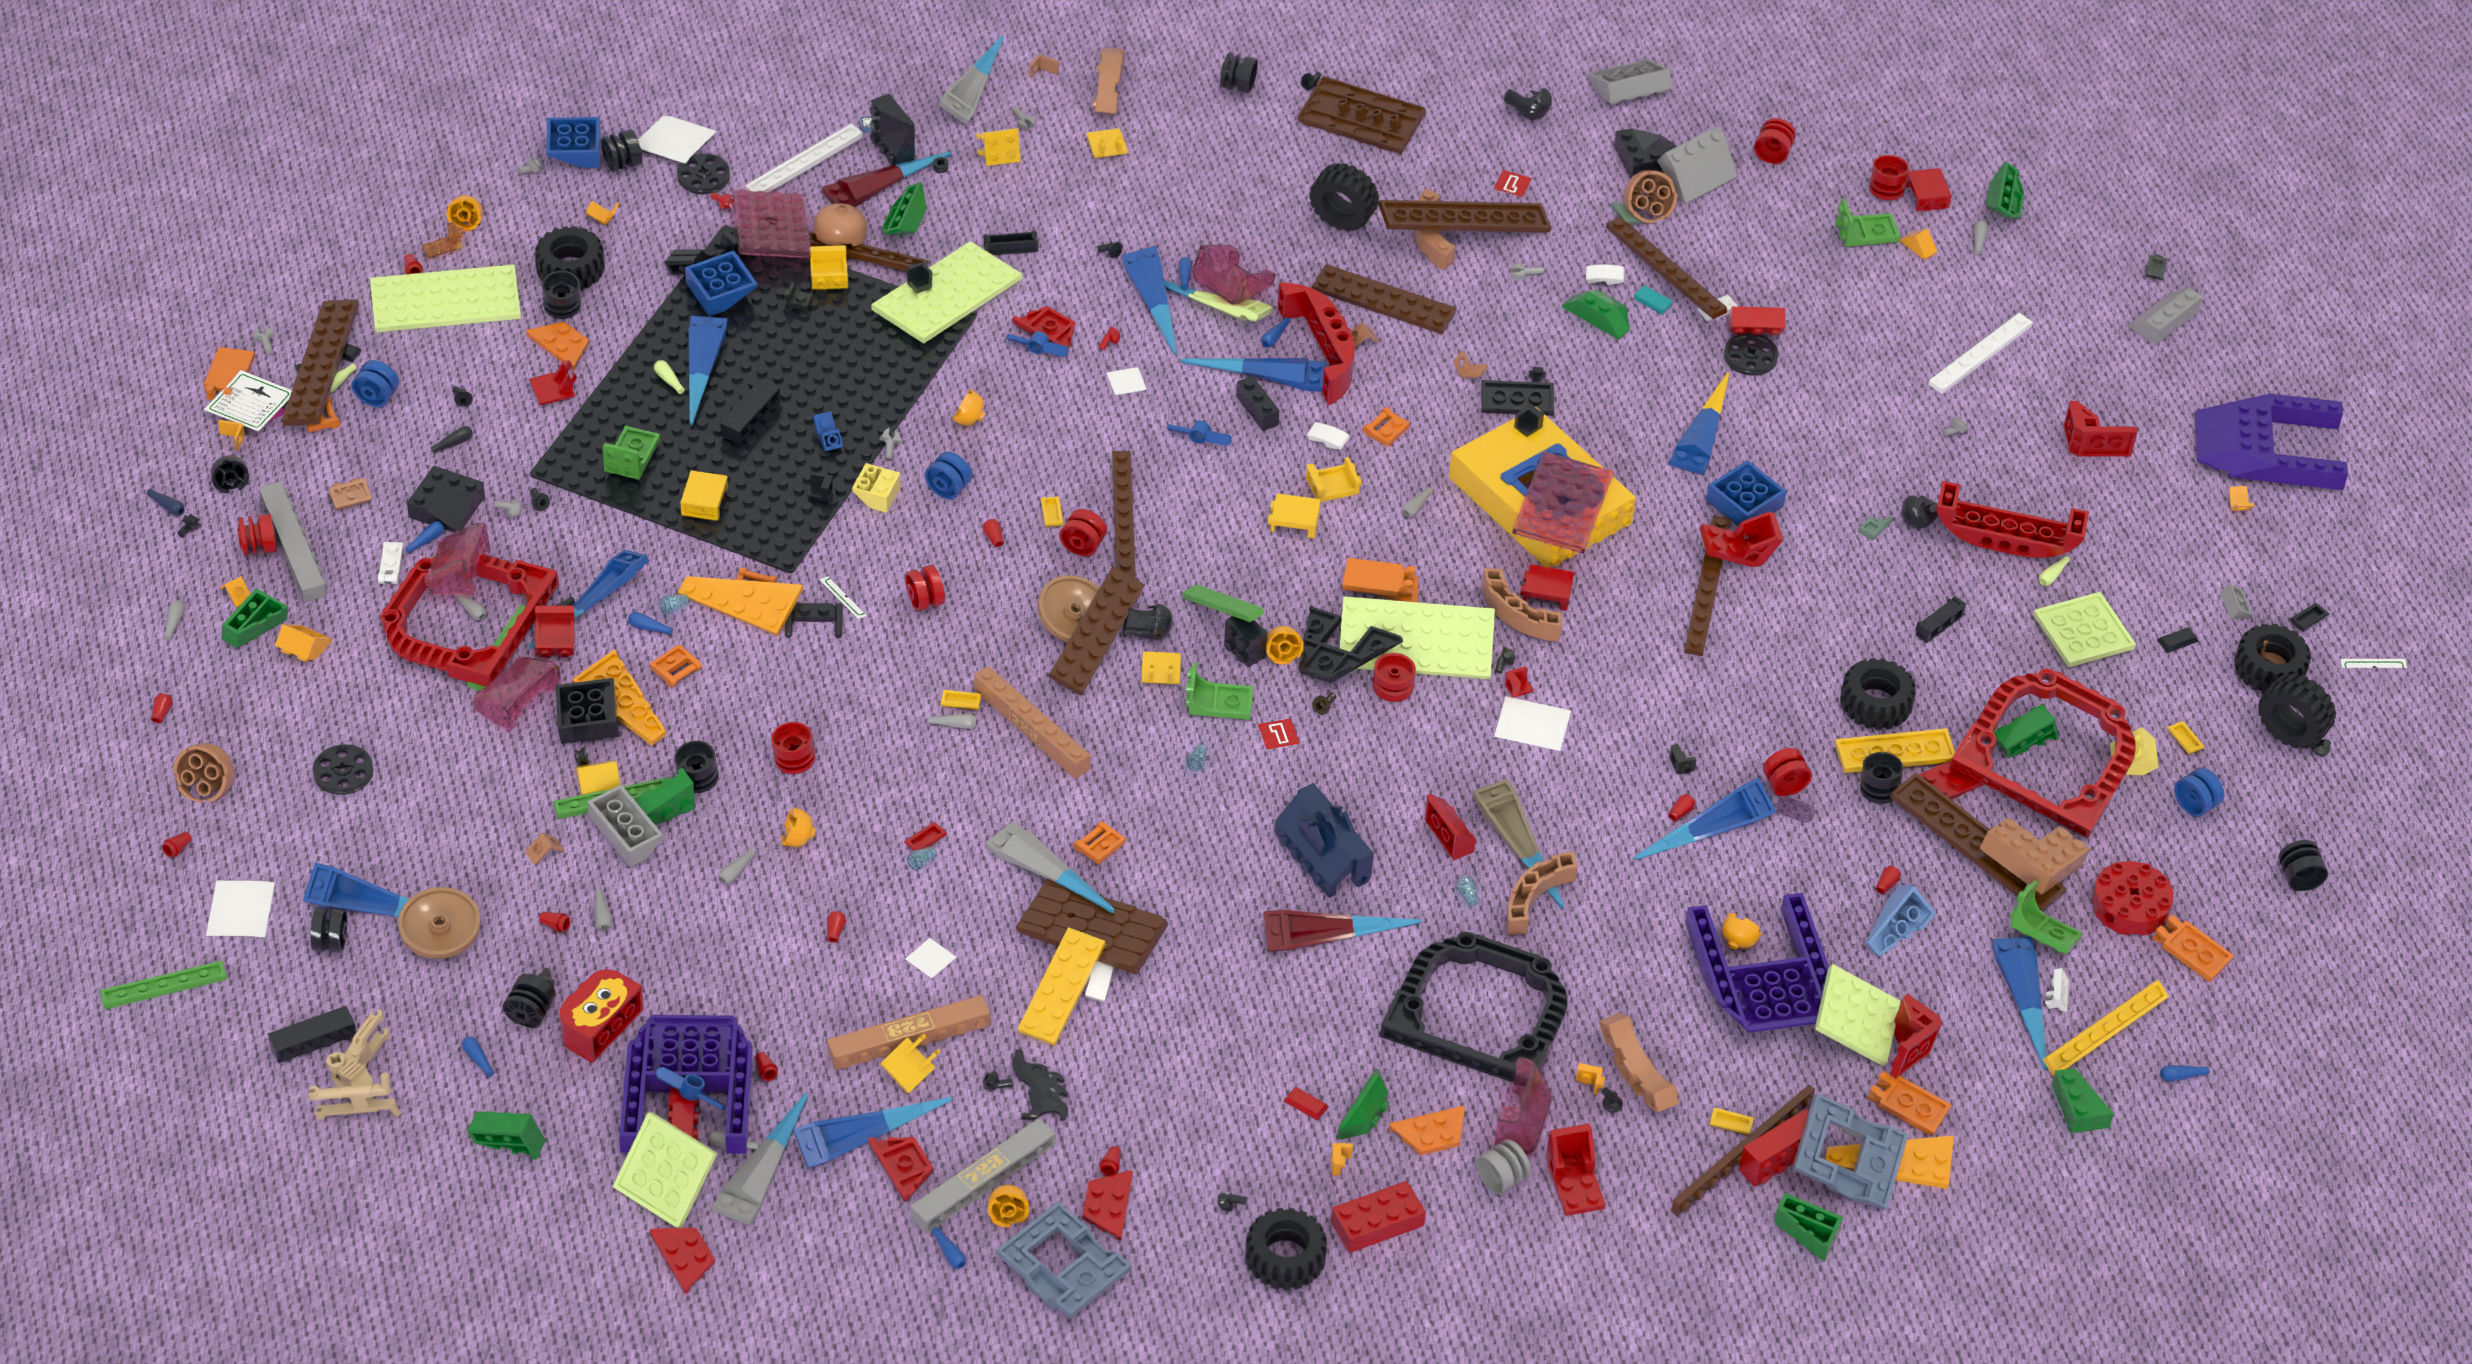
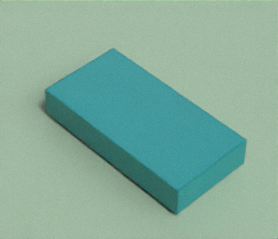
[1634,285,1673,315]

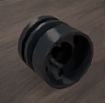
[1220,52,1258,94]
[601,129,643,172]
[542,271,581,319]
[674,740,719,793]
[1860,752,1903,804]
[2278,840,2329,891]
[502,974,556,1028]

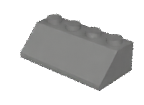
[2128,288,2203,345]
[587,785,663,867]

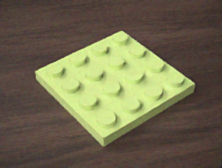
[2033,592,2136,668]
[1815,964,1900,1066]
[613,1112,718,1228]

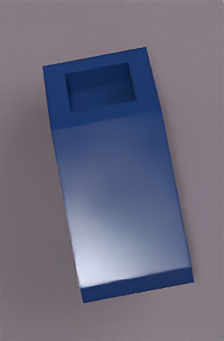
[812,411,843,451]

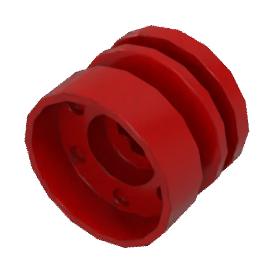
[1754,118,1796,164]
[1869,155,1909,200]
[237,513,277,557]
[771,722,816,774]

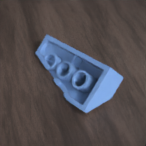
[1865,885,1936,956]

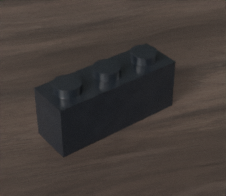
[1236,376,1280,431]

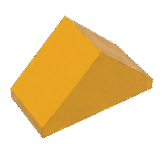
[1900,228,1937,260]

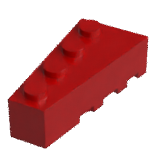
[668,1087,699,1141]

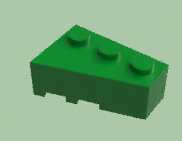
[221,588,288,648]
[1994,704,2059,758]
[635,768,695,826]
[2052,1068,2114,1134]
[467,1111,546,1160]
[1774,1193,1843,1262]

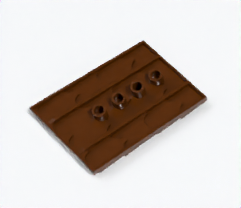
[1297,76,1427,154]
[1016,879,1168,975]

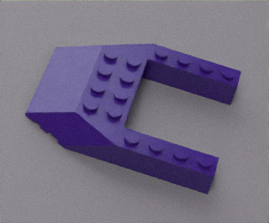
[2195,394,2348,490]
[1685,892,1829,1033]
[619,1015,753,1154]

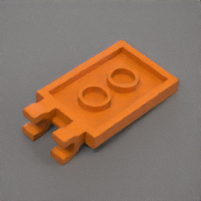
[204,347,255,400]
[1342,558,1416,597]
[2152,914,2234,982]
[1867,1071,1952,1136]

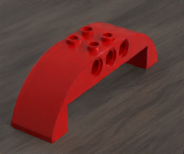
[1277,282,1355,405]
[1936,481,2089,558]

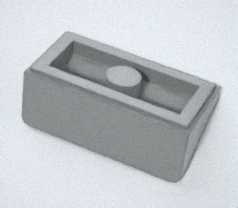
[2220,584,2253,620]

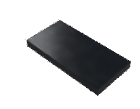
[1481,380,1554,416]

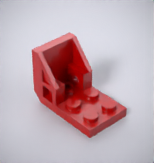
[2063,401,2138,457]
[1699,512,1783,567]
[1890,994,1942,1078]
[1546,1123,1606,1216]

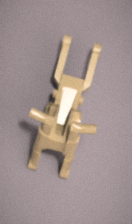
[308,1009,401,1120]

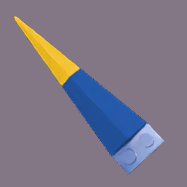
[1669,372,1729,475]

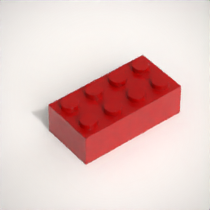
[1739,1109,1809,1187]
[1330,1180,1426,1253]

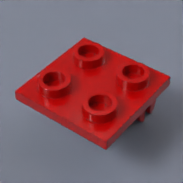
[529,360,577,406]

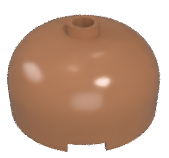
[1624,170,1677,223]
[813,204,867,246]
[173,743,234,803]

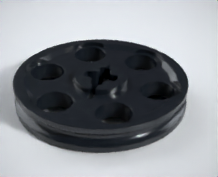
[677,153,730,194]
[1724,333,1778,376]
[313,744,373,795]

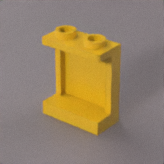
[810,245,848,289]
[1305,457,1362,502]
[681,471,728,521]
[1268,493,1321,538]

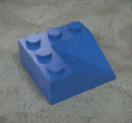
[546,117,601,168]
[685,251,758,316]
[1706,460,1787,526]

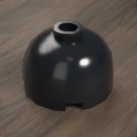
[210,455,249,493]

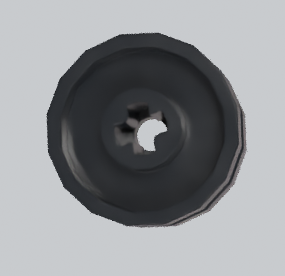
[310,907,348,953]

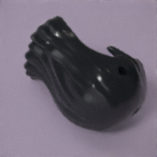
[1503,88,1552,120]
[1901,495,1938,529]
[1122,604,1173,640]

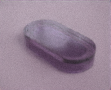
[1777,797,1815,823]

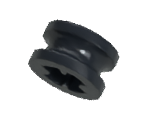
[933,157,949,173]
[574,747,588,766]

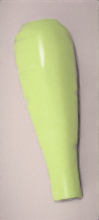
[654,360,685,394]
[329,363,357,394]
[2039,556,2070,586]

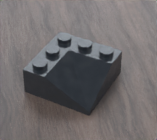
[870,94,915,165]
[1614,128,1677,178]
[407,466,485,534]
[555,678,620,744]

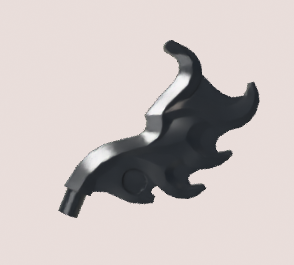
[1012,1049,1068,1121]

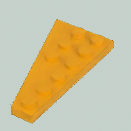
[678,576,804,636]
[572,649,666,746]
[1825,1135,1954,1189]

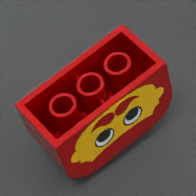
[560,969,644,1064]

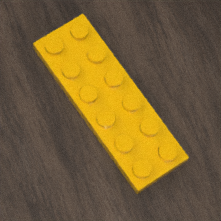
[1835,728,1955,773]
[1018,927,1106,1046]

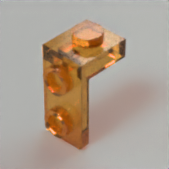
[422,221,463,258]

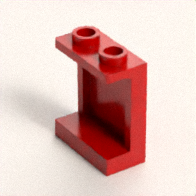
[1906,168,1952,211]
[1520,564,1574,611]
[535,606,574,658]

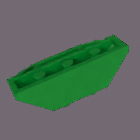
[1986,161,2025,219]
[881,182,927,236]
[1562,290,1630,340]
[1337,1068,1390,1139]

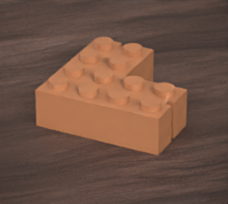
[1979,817,2090,895]

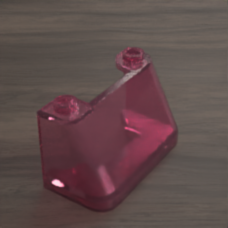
[1192,245,1276,305]
[425,523,491,595]
[473,656,561,732]
[1494,1056,1552,1157]

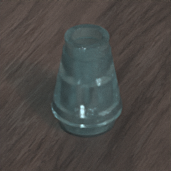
[659,594,689,614]
[1186,744,1208,771]
[907,846,937,870]
[1456,876,1479,907]

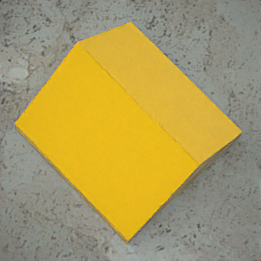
[575,760,620,795]

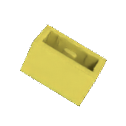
[852,463,901,513]
[2110,727,2159,775]

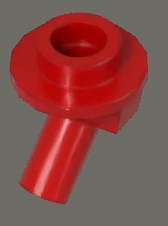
[711,192,734,211]
[1098,327,1120,350]

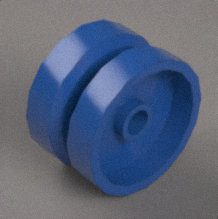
[351,360,399,407]
[924,451,973,499]
[2174,767,2225,817]

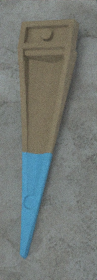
[1472,779,1564,909]

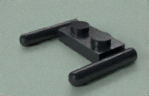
[785,603,843,638]

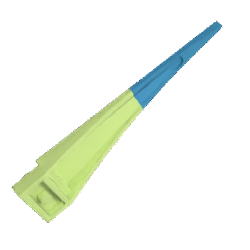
[1164,280,1273,322]

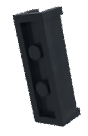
[983,230,1038,256]
[1916,596,1966,644]

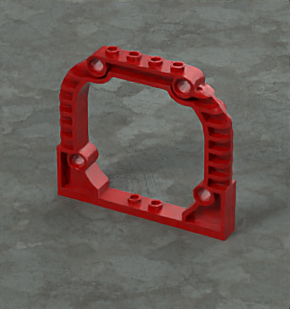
[381,550,559,689]
[1950,668,2136,838]

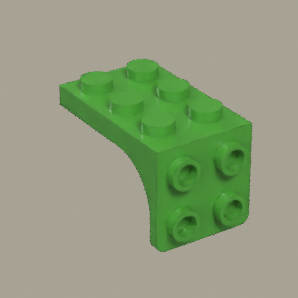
[1835,198,1900,247]
[602,426,660,479]
[1185,662,1253,720]
[2010,880,2083,954]

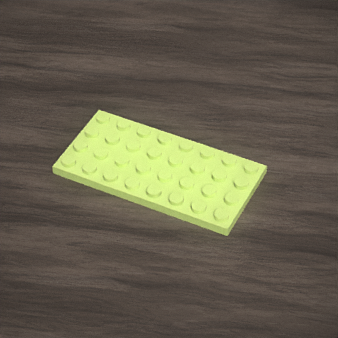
[872,241,1022,343]
[370,264,521,332]
[1340,597,1495,679]

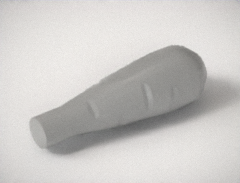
[1974,220,1988,255]
[1402,487,1433,517]
[453,589,487,621]
[164,600,185,641]
[929,714,977,729]
[719,849,756,884]
[595,889,612,931]
[708,1130,759,1150]

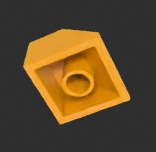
[275,624,333,662]

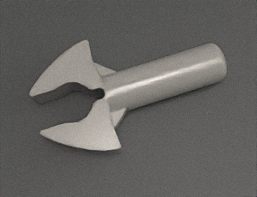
[1012,106,1035,131]
[1510,263,1544,281]
[254,326,274,354]
[879,428,901,461]

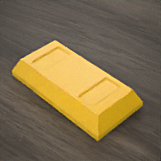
[1041,496,1063,527]
[940,690,982,710]
[2167,721,2205,755]
[1710,1107,1754,1135]

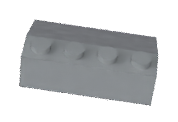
[1587,59,1672,104]
[1657,126,1738,204]

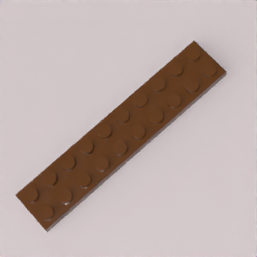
[1378,200,1551,232]
[282,299,359,426]
[1890,773,2067,912]

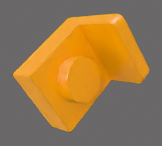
[1575,1063,1605,1095]
[1331,1142,1353,1176]

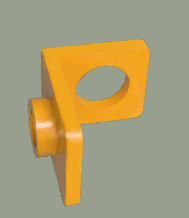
[585,201,619,225]
[218,420,245,451]
[2229,486,2254,511]
[220,576,250,607]

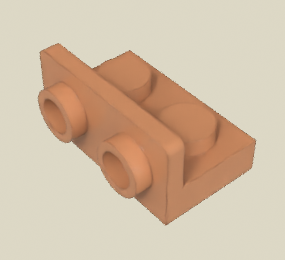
[328,478,372,511]

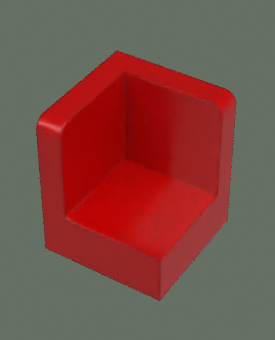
[1505,666,1533,698]

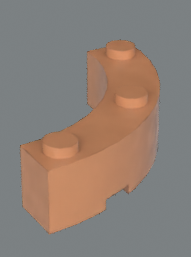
[1093,47,1125,114]
[1413,188,1456,271]
[1481,568,1562,642]
[1506,851,1578,935]
[1599,1013,1679,1112]

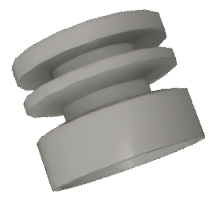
[1476,1139,1531,1195]

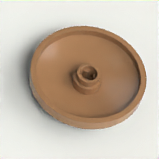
[1037,575,1099,643]
[398,887,481,959]

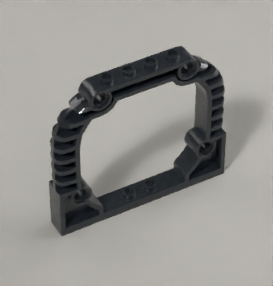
[1380,932,1568,1090]

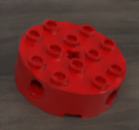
[2092,861,2174,936]

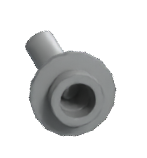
[517,156,543,174]
[1943,418,1967,436]
[494,500,521,518]

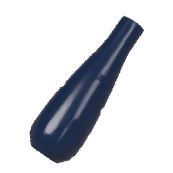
[147,489,185,516]

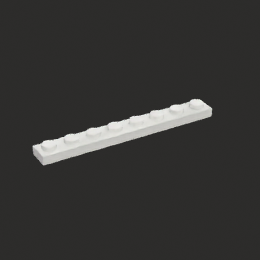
[745,124,863,200]
[1928,313,2033,394]

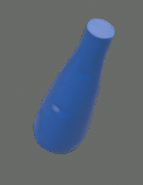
[1178,257,1192,289]
[1261,317,1291,348]
[405,521,444,554]
[628,612,673,635]
[462,1036,494,1077]
[2160,1065,2210,1081]
[932,1227,966,1269]

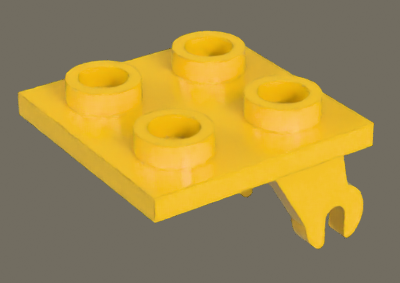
[976,128,1020,166]
[1086,128,1128,158]
[1141,651,1181,684]
[880,1034,941,1093]

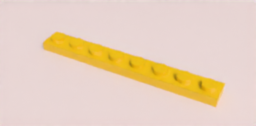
[2043,979,2169,1076]

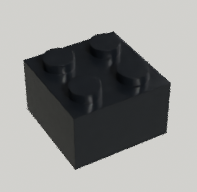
[1224,616,1268,667]

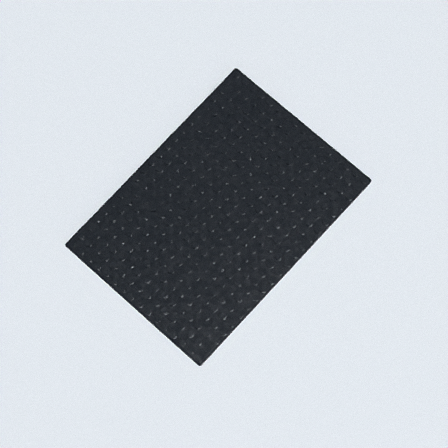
[530,225,976,573]

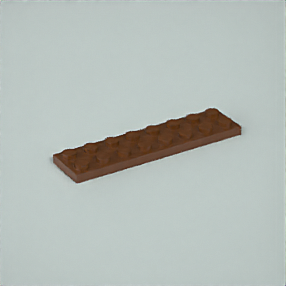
[1312,264,1457,335]
[1048,566,1145,695]

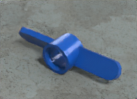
[1006,331,1069,357]
[1166,420,1232,446]
[656,1067,727,1111]

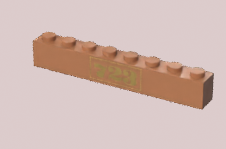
[974,666,1090,779]
[827,995,990,1070]

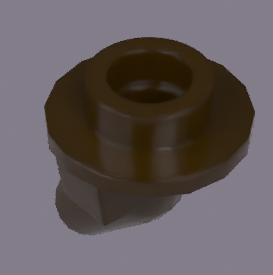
[1312,692,1337,715]

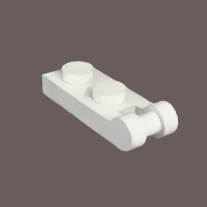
[378,542,403,584]

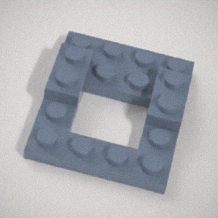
[1792,1093,1909,1210]
[996,1202,1132,1319]

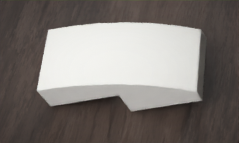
[1586,265,1624,285]
[1307,422,1350,450]
[1085,961,1113,1002]

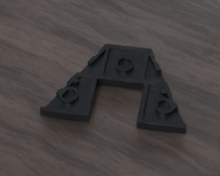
[1299,606,1403,683]

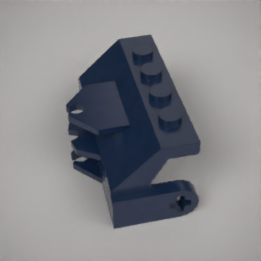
[1274,783,1374,898]

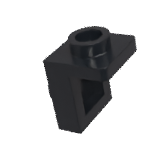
[720,230,749,256]

